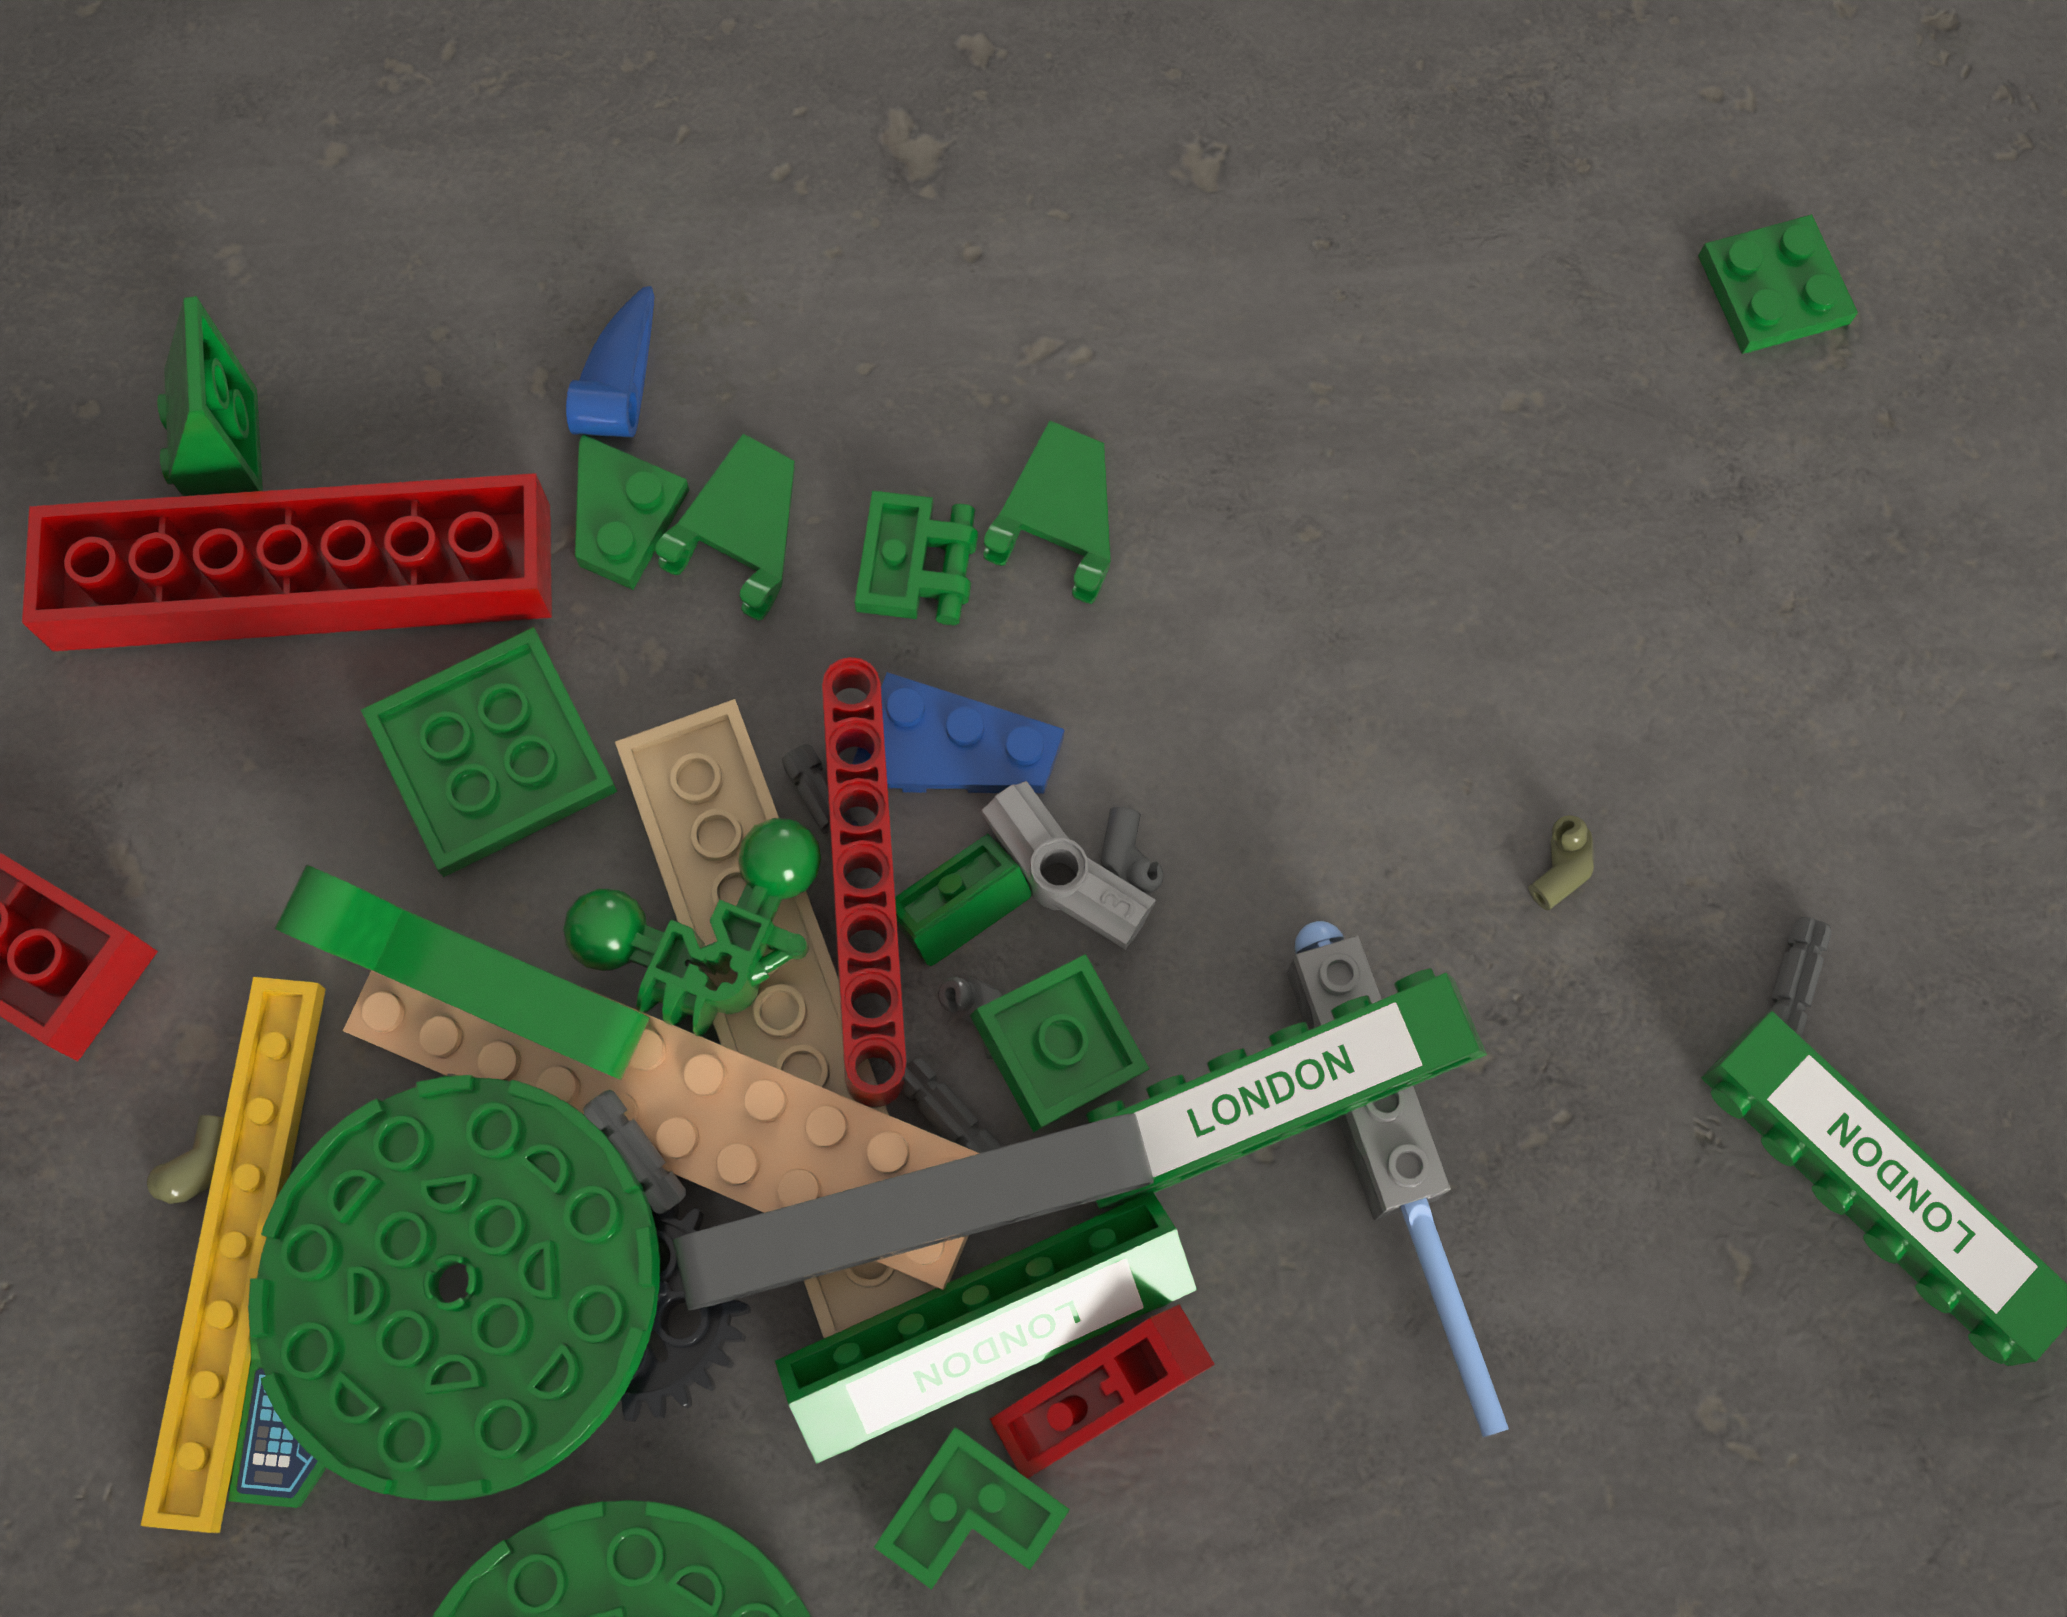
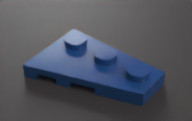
[852,672,1065,793]

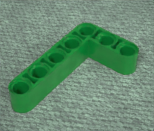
[274,865,650,1080]

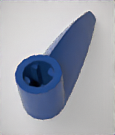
[566,286,655,437]

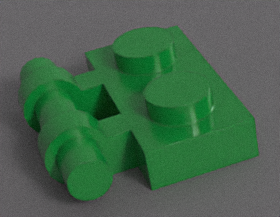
[854,490,978,625]

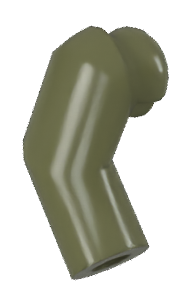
[1528,815,1594,911]
[147,1115,224,1204]

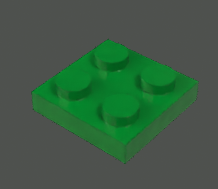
[1698,214,1858,354]
[969,954,1150,1133]

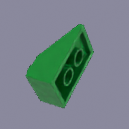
[157,296,263,496]

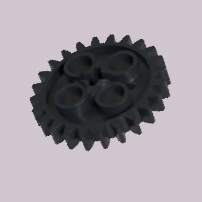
[607,1203,751,1422]

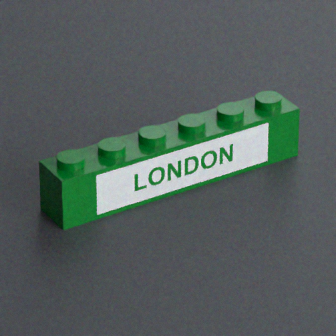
[1086,968,1487,1209]
[1701,1011,2067,1366]
[775,1191,1197,1464]

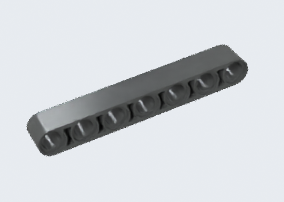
[673,1113,1154,1310]

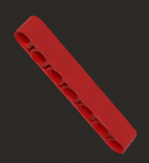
[822,657,906,1108]

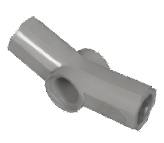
[981,781,1156,950]

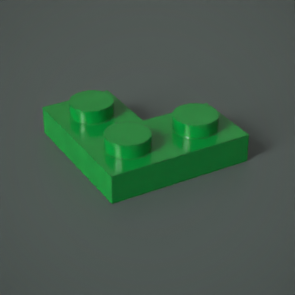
[874,1427,1070,1590]

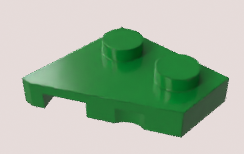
[575,435,690,590]

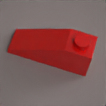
[990,1304,1215,1479]

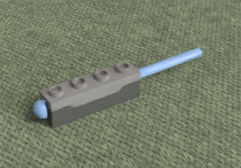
[1287,921,1509,1437]

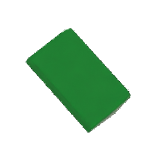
[895,833,1032,966]

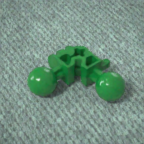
[563,818,821,1036]

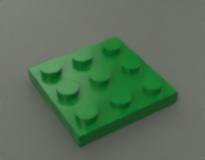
[361,627,618,878]

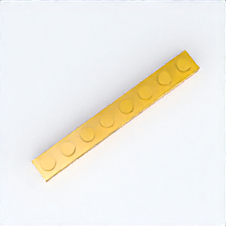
[140,977,326,1533]

